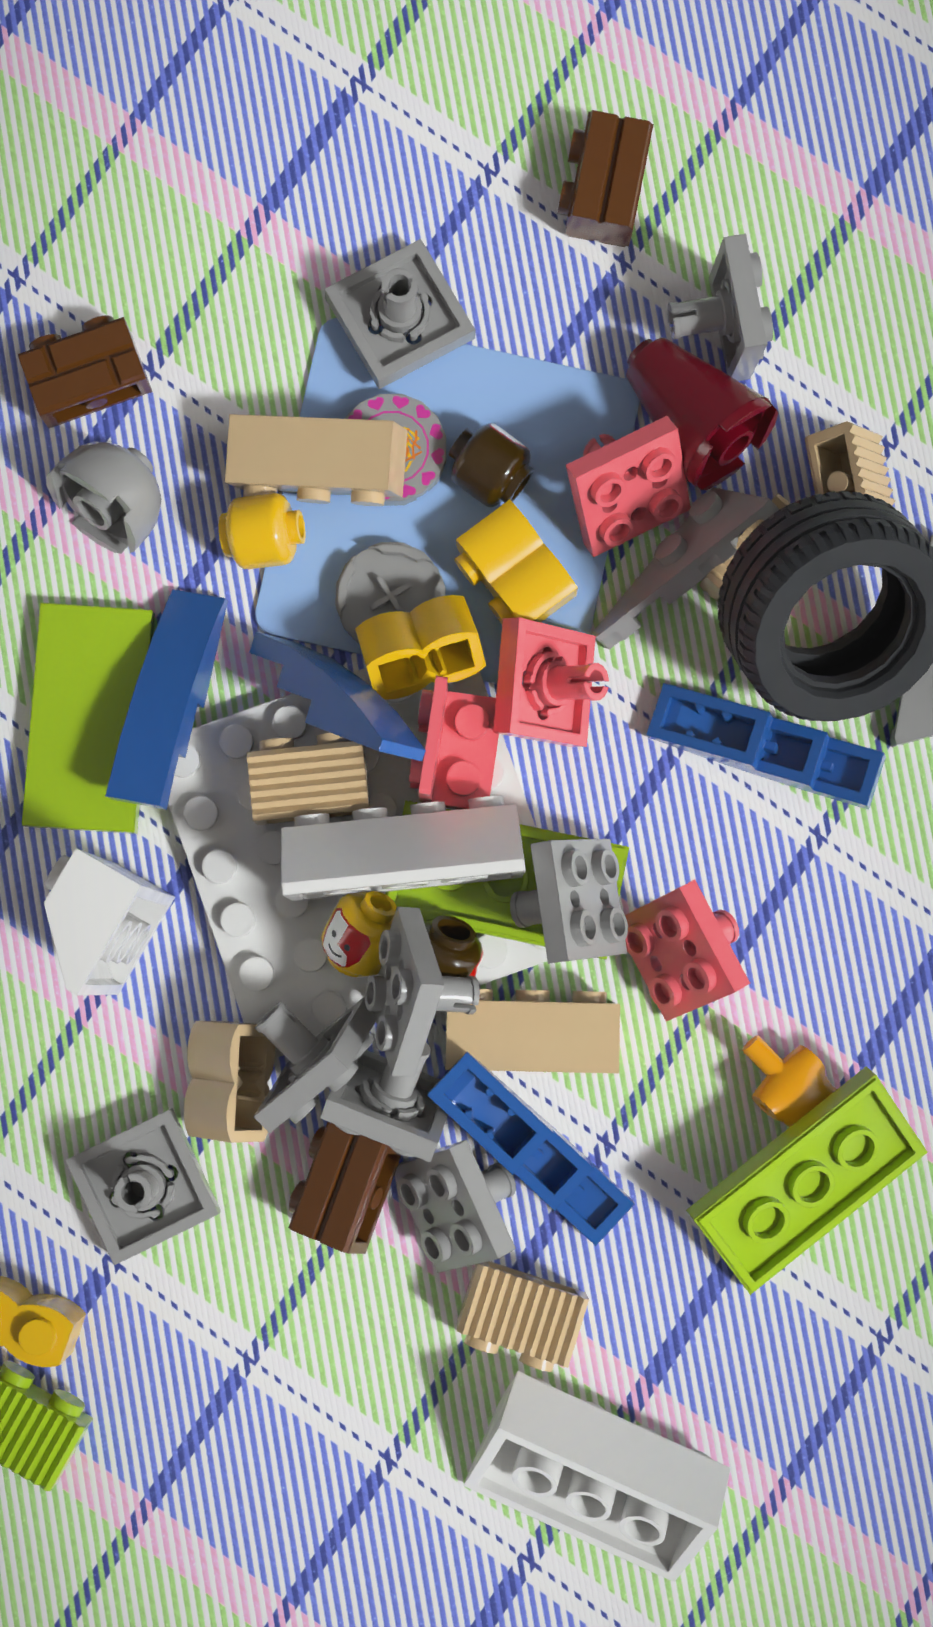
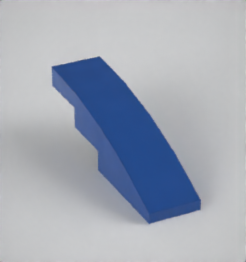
[105,589,228,810]
[249,631,426,761]
[646,683,886,810]
[427,1051,635,1246]

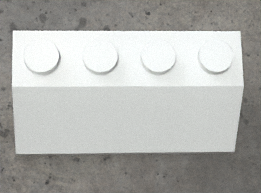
[281,796,526,901]
[44,848,175,996]
[464,1371,731,1582]

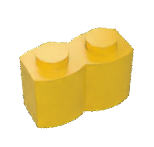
[454,499,578,624]
[355,595,486,700]
[0,1276,86,1367]

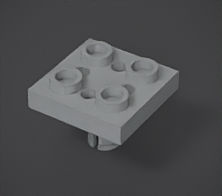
[667,233,773,381]
[324,239,476,389]
[510,839,628,964]
[365,907,480,1077]
[254,996,376,1133]
[320,1043,448,1162]
[65,1108,221,1265]
[394,1139,516,1273]

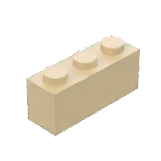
[225,414,408,506]
[445,989,620,1074]

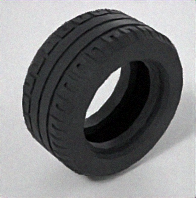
[718,491,933,722]

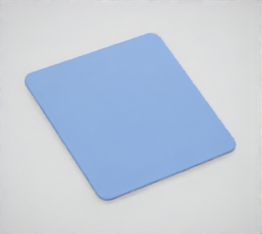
[255,318,640,685]

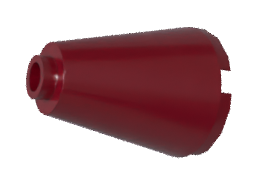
[626,338,778,490]

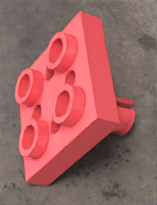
[566,416,691,557]
[493,617,609,747]
[625,879,750,1021]

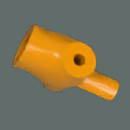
[742,1035,837,1127]

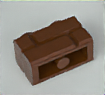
[557,110,654,247]
[18,315,153,428]
[288,1122,402,1254]

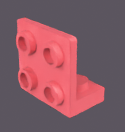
[409,676,499,810]

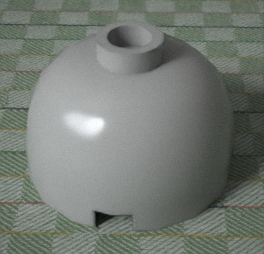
[46,441,162,554]

